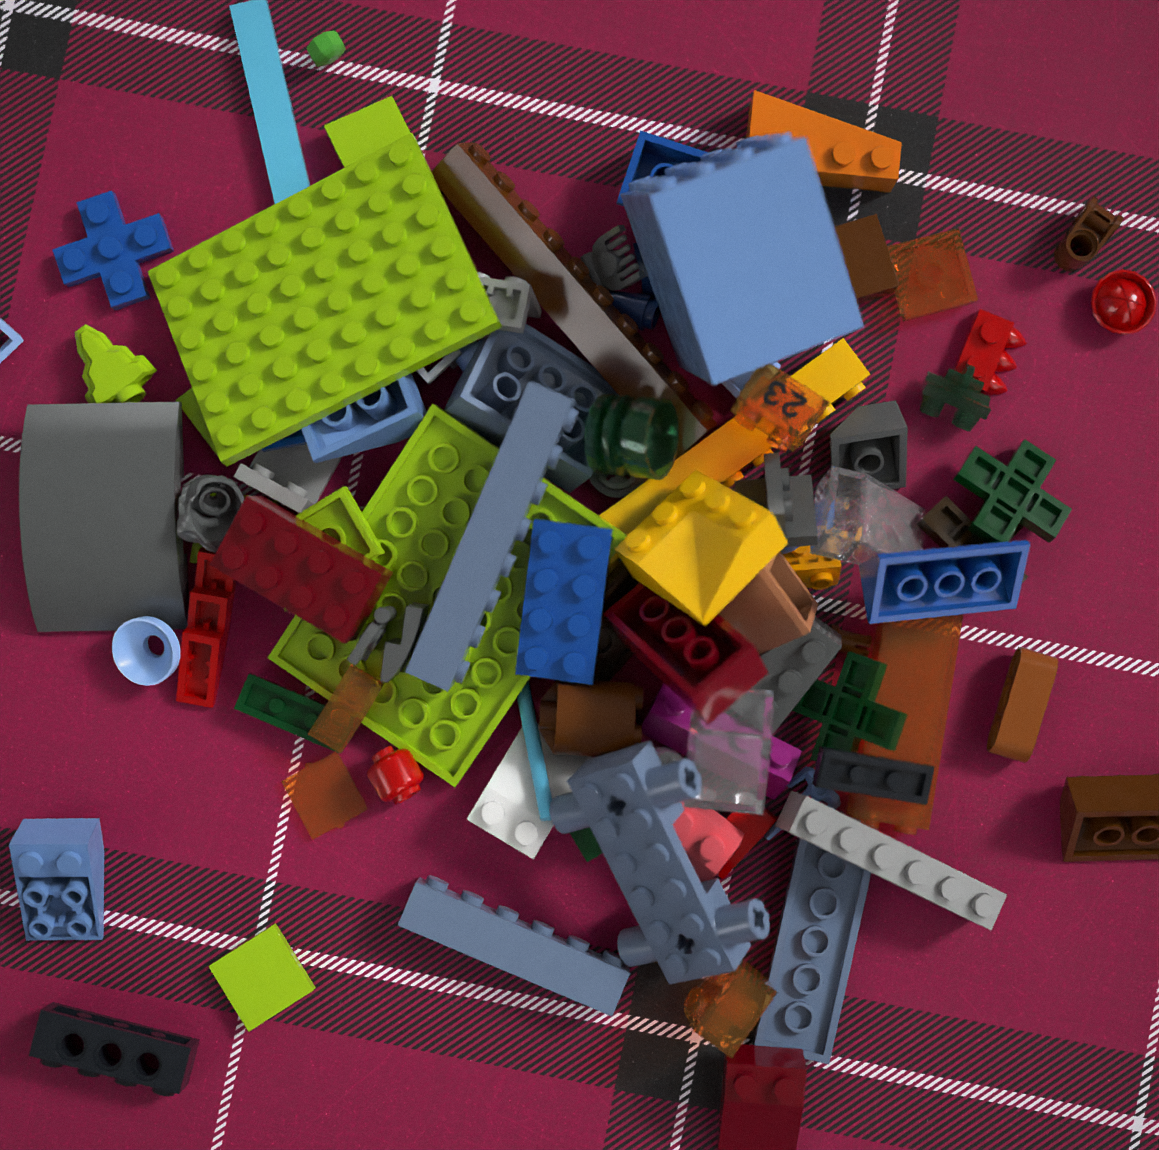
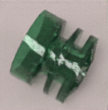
[584,393,679,480]

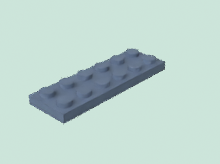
[752,838,871,1064]

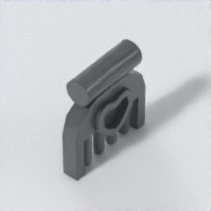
[580,225,646,291]
[347,606,397,665]

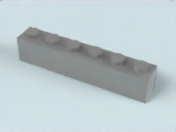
[775,791,1007,930]

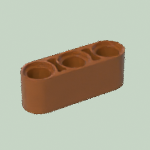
[986,647,1058,763]

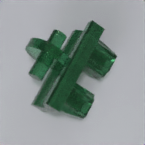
[920,363,991,432]

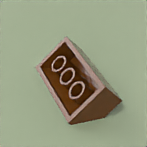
[1060,774,1159,862]

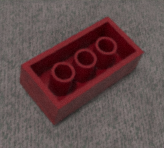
[210,496,393,643]
[603,583,769,725]

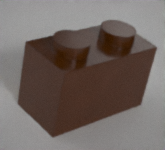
[833,214,900,305]

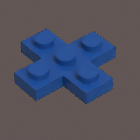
[52,190,174,310]

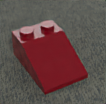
[717,1043,807,1150]

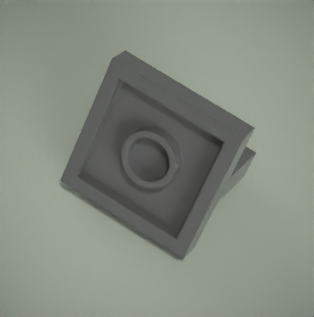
[734,452,818,547]

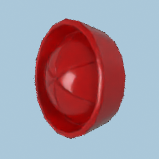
[1091,269,1157,335]

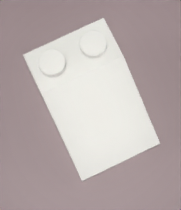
[467,723,592,859]

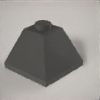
[830,400,908,499]

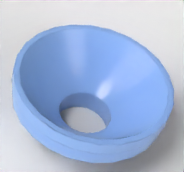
[112,616,180,686]

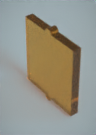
[281,752,368,840]

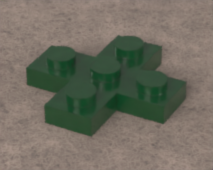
[953,439,1072,544]
[792,651,908,762]

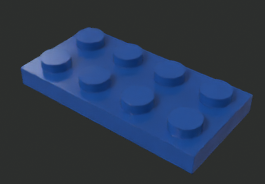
[515,519,613,685]

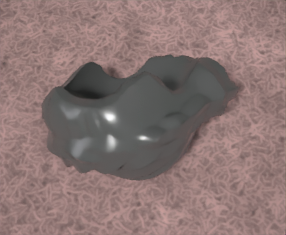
[177,474,244,553]

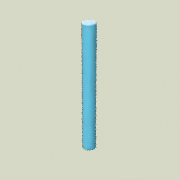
[517,680,552,821]

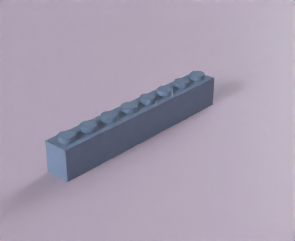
[405,381,579,691]

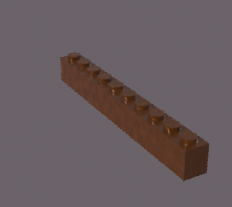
[431,142,718,460]

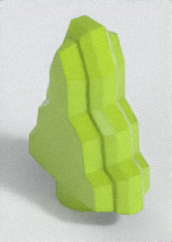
[75,324,157,403]

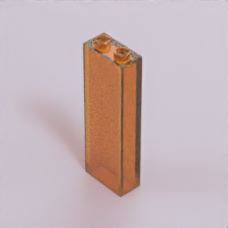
[847,614,963,835]

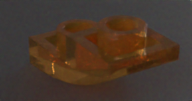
[308,664,384,753]

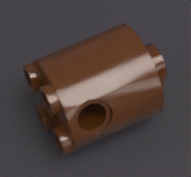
[539,680,643,757]

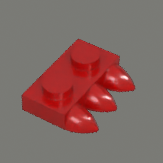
[949,309,1027,395]

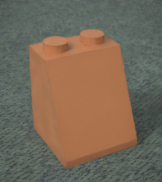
[718,551,818,655]

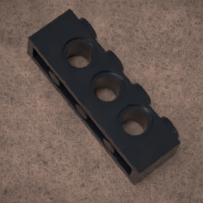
[29,1002,200,1096]

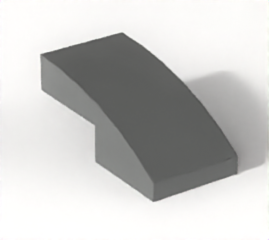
[380,602,429,682]

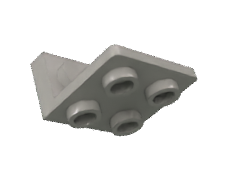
[478,272,542,333]
[233,444,343,513]

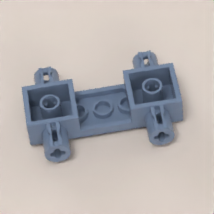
[549,741,770,985]

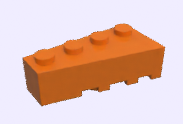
[746,90,902,192]

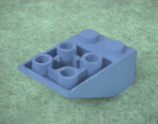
[9,818,104,941]

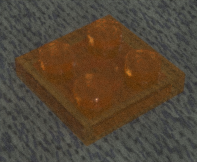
[887,228,978,322]

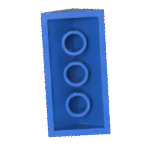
[859,540,1030,624]

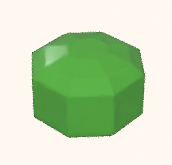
[306,30,346,66]

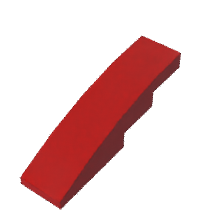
[176,547,236,708]

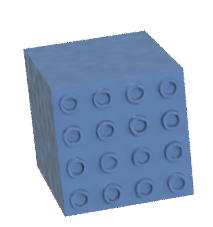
[620,132,864,385]

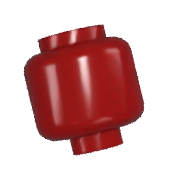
[367,745,424,805]

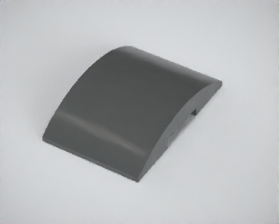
[19,402,189,632]

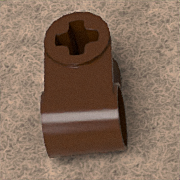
[1054,196,1124,271]

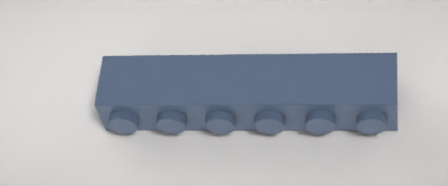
[398,875,630,1016]

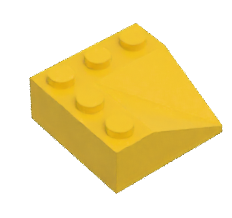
[614,470,788,626]

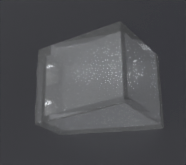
[684,689,774,815]

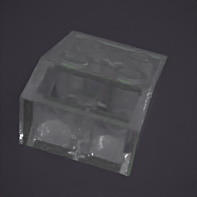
[810,465,925,565]

